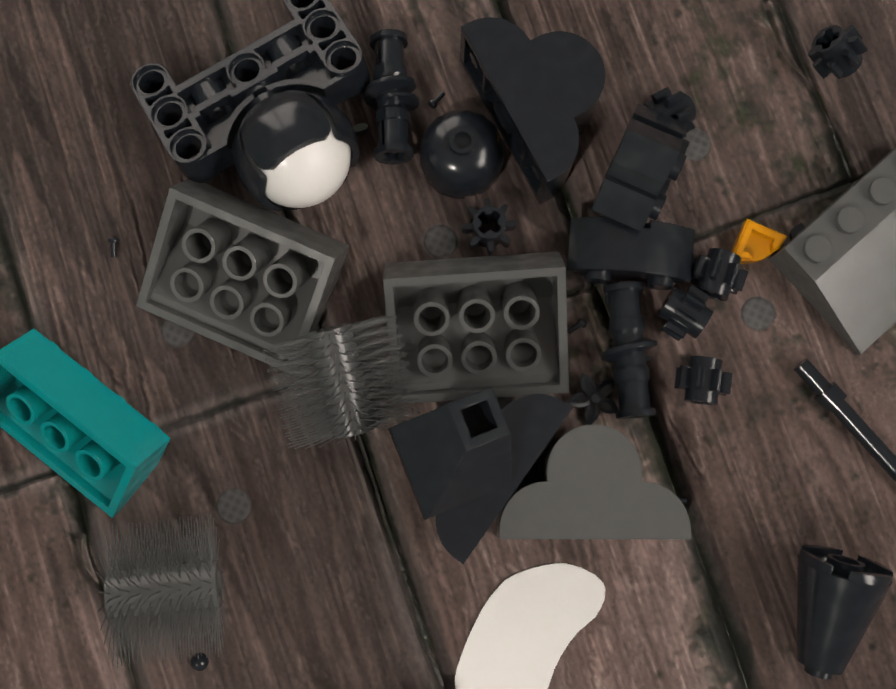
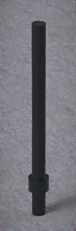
[793,358,896,482]

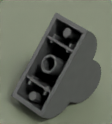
[495,424,691,540]

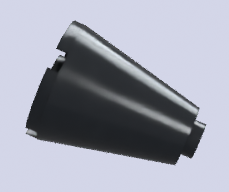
[797,545,893,680]

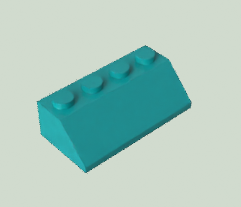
[0,328,171,518]

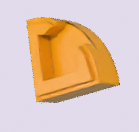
[731,219,787,264]

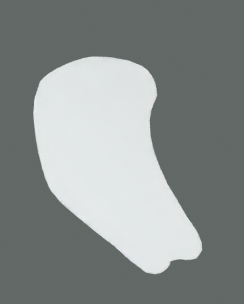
[455,563,605,689]

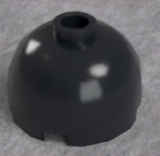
[419,110,504,199]

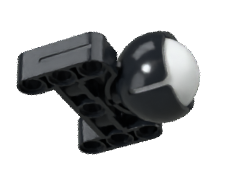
[131,0,370,211]

